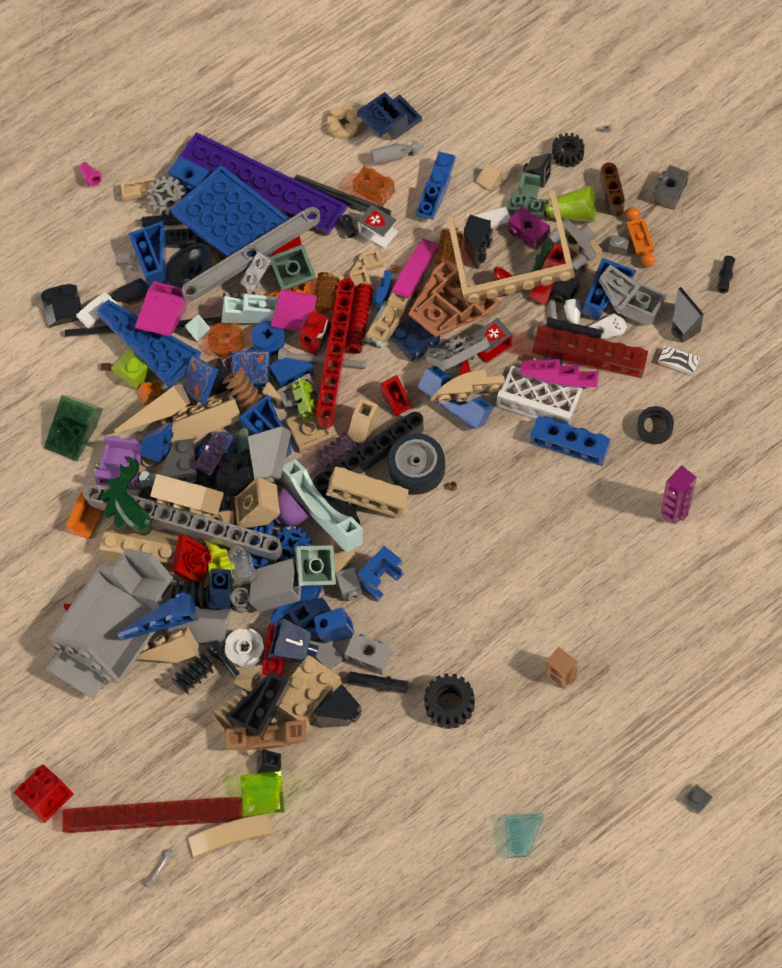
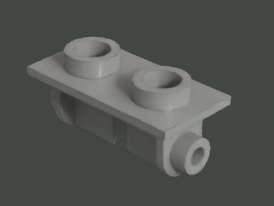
[239,251,272,292]

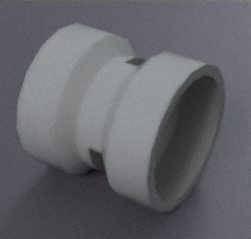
[230,588,252,613]

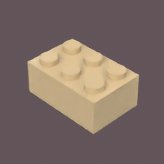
[150,474,224,517]
[277,655,342,730]

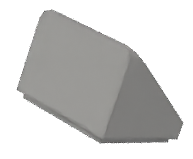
[608,235,630,255]

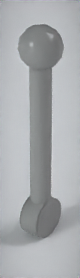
[146,849,173,888]

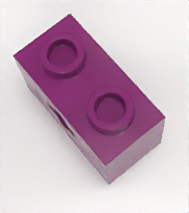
[508,206,550,250]

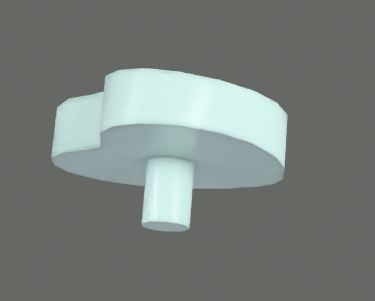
[139,471,158,487]

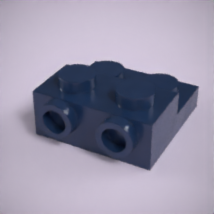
[390,317,440,362]

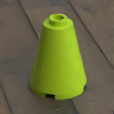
[545,186,596,222]

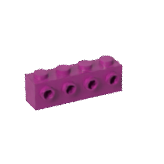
[661,465,697,525]

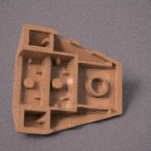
[409,259,501,337]

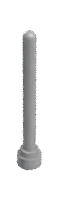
[278,348,367,369]

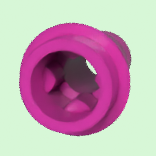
[79,162,102,187]

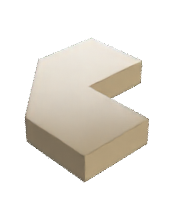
[349,249,384,291]

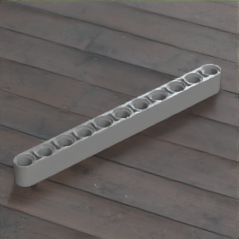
[84,484,283,560]

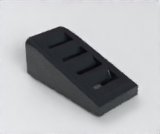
[166,228,200,249]

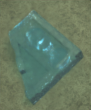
[504,813,544,858]

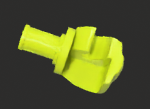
[204,540,236,578]

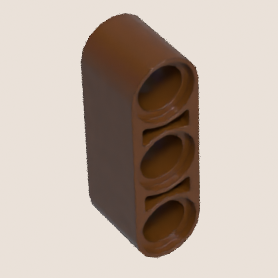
[600,162,625,216]

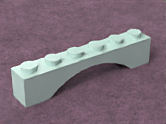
[280,459,363,553]

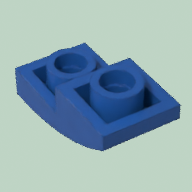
[373,270,393,312]

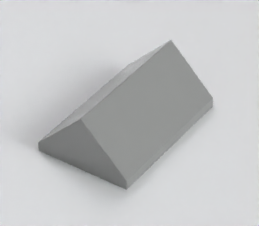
[167,605,231,646]

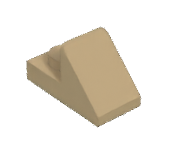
[234,665,265,692]

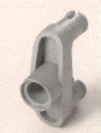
[548,219,596,270]

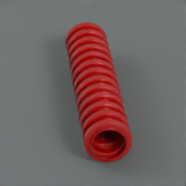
[346,283,373,354]

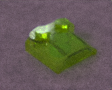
[240,771,285,817]

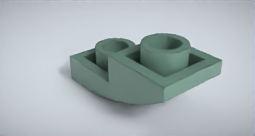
[508,194,548,219]

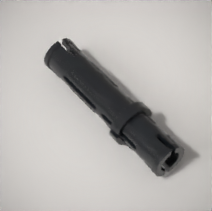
[546,317,603,341]
[347,671,409,693]

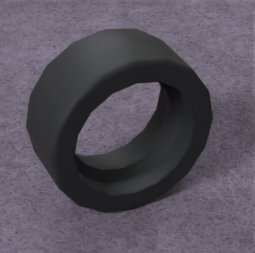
[637,406,674,444]

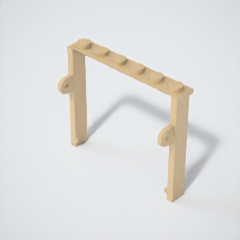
[447,190,575,303]

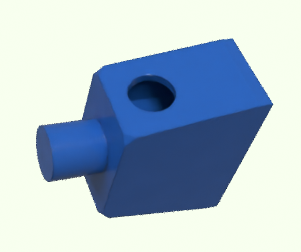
[306,607,355,643]

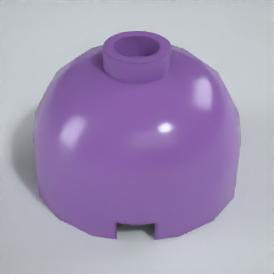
[275,489,308,526]

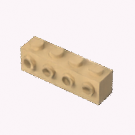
[326,467,409,518]

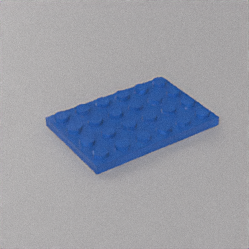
[170,165,290,273]

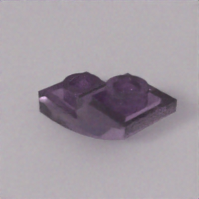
[194,431,231,476]

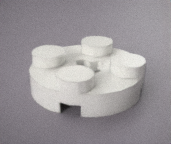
[225,628,265,669]

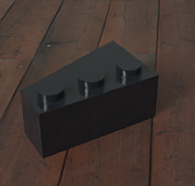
[224,671,292,736]

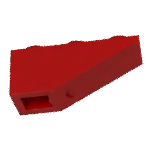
[529,244,571,305]

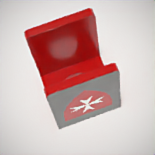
[472,317,513,363]

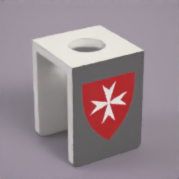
[358,205,398,249]

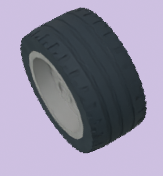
[388,433,446,495]

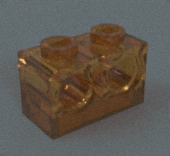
[352,165,395,207]

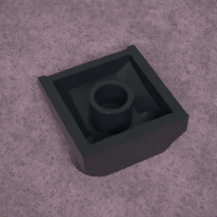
[41,284,82,328]

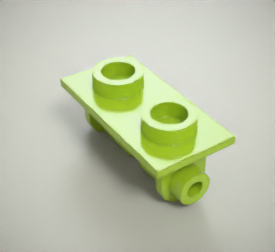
[291,378,318,419]

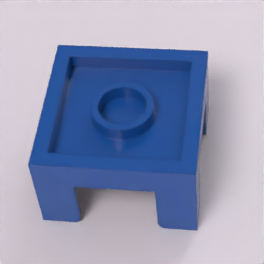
[358,545,404,602]

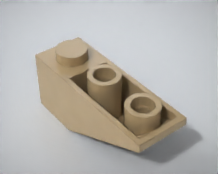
[136,627,199,662]

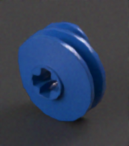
[251,321,285,356]

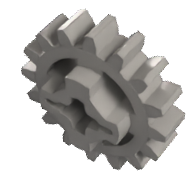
[147,176,186,215]

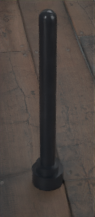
[206,640,250,694]

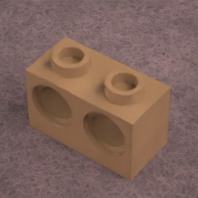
[545,647,578,689]

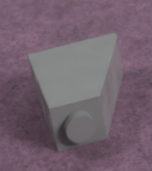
[248,426,291,483]

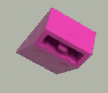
[135,281,189,336]

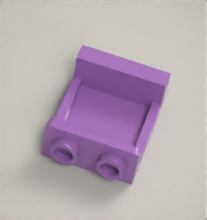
[94,436,143,490]

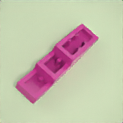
[392,238,440,298]
[520,359,599,387]

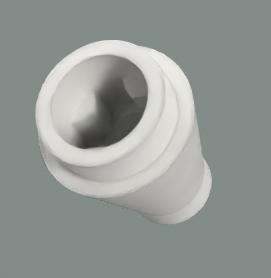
[564,299,582,324]

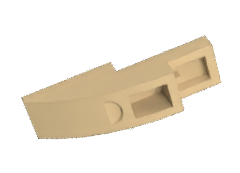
[431,370,505,403]

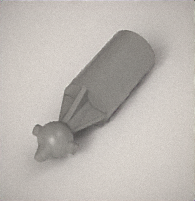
[371,140,424,166]

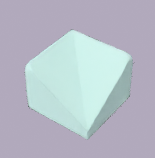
[185,314,211,341]

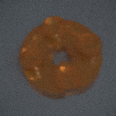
[208,323,245,359]

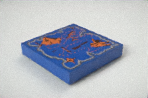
[231,351,270,387]
[181,355,219,404]

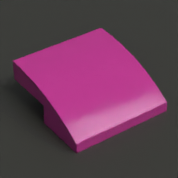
[271,289,317,331]

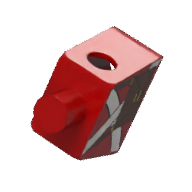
[299,311,331,356]

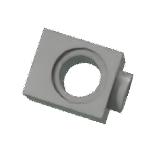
[335,567,362,601]

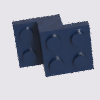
[357,92,422,140]

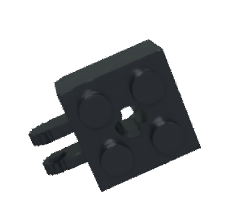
[203,452,255,496]

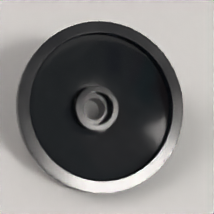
[166,243,213,288]

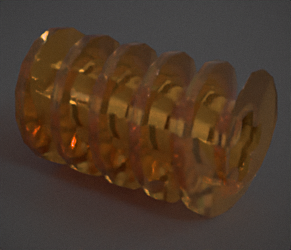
[435,229,463,266]
[314,272,340,313]

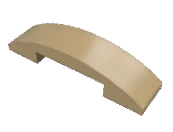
[366,292,412,343]
[189,814,273,858]

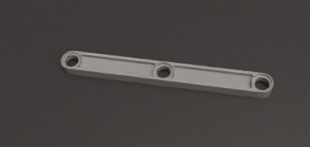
[182,207,320,301]

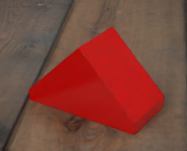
[380,374,412,416]

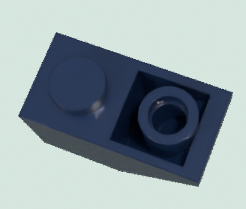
[209,569,233,609]
[288,598,332,630]

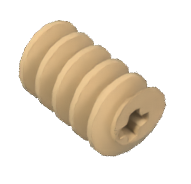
[212,690,247,733]

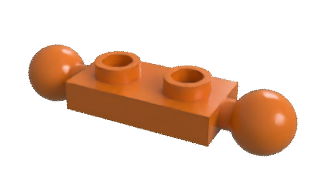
[625,207,655,267]

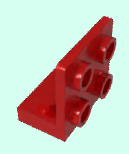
[14,764,74,823]

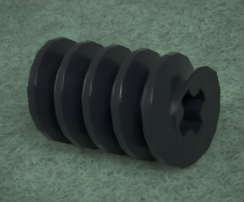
[171,580,210,607]
[170,651,214,694]

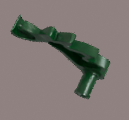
[100,456,152,536]

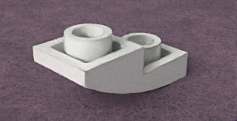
[76,292,118,329]

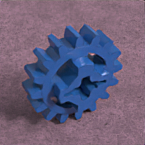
[271,526,312,562]

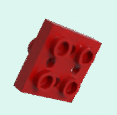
[171,535,212,586]

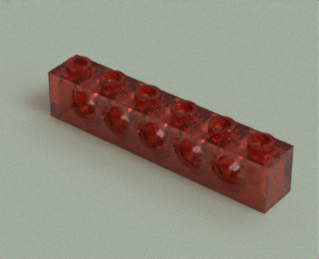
[532,325,648,378]

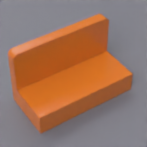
[65,492,103,539]

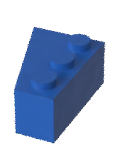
[129,221,166,288]
[581,258,636,320]
[239,395,292,458]

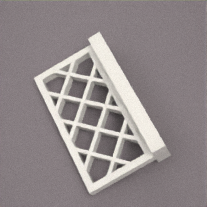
[496,366,583,424]

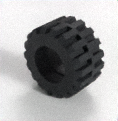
[424,673,475,729]

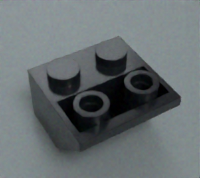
[464,215,493,269]

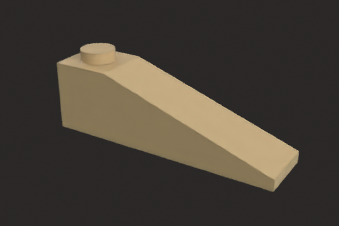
[114,383,190,433]

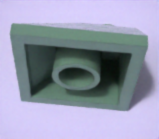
[295,545,336,586]

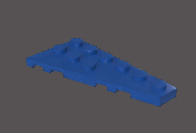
[97,300,201,388]

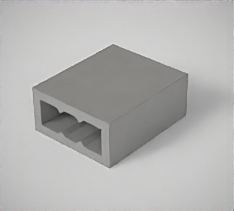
[249,558,301,612]

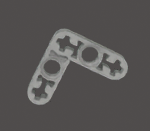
[424,336,490,369]

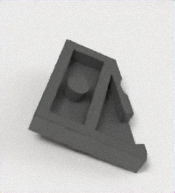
[159,438,197,479]

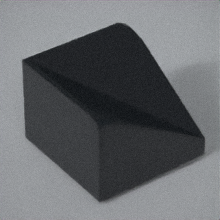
[257,749,281,778]

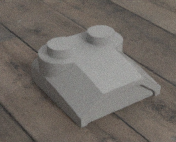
[621,280,667,325]

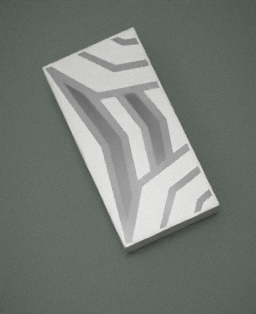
[658,346,700,376]

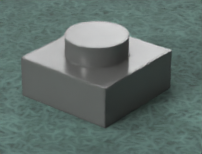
[683,784,713,814]

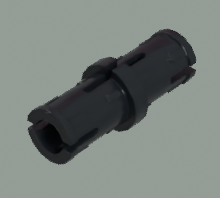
[717,256,735,293]

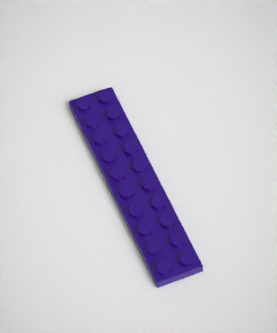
[177,132,347,235]

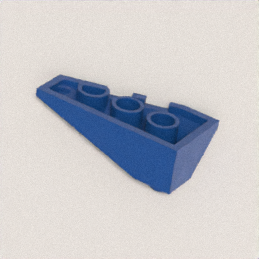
[117,593,198,640]

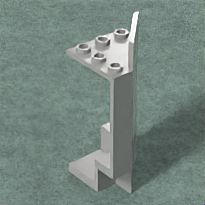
[46,548,173,699]

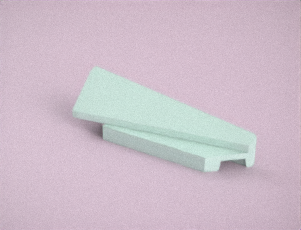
[222,294,278,323]

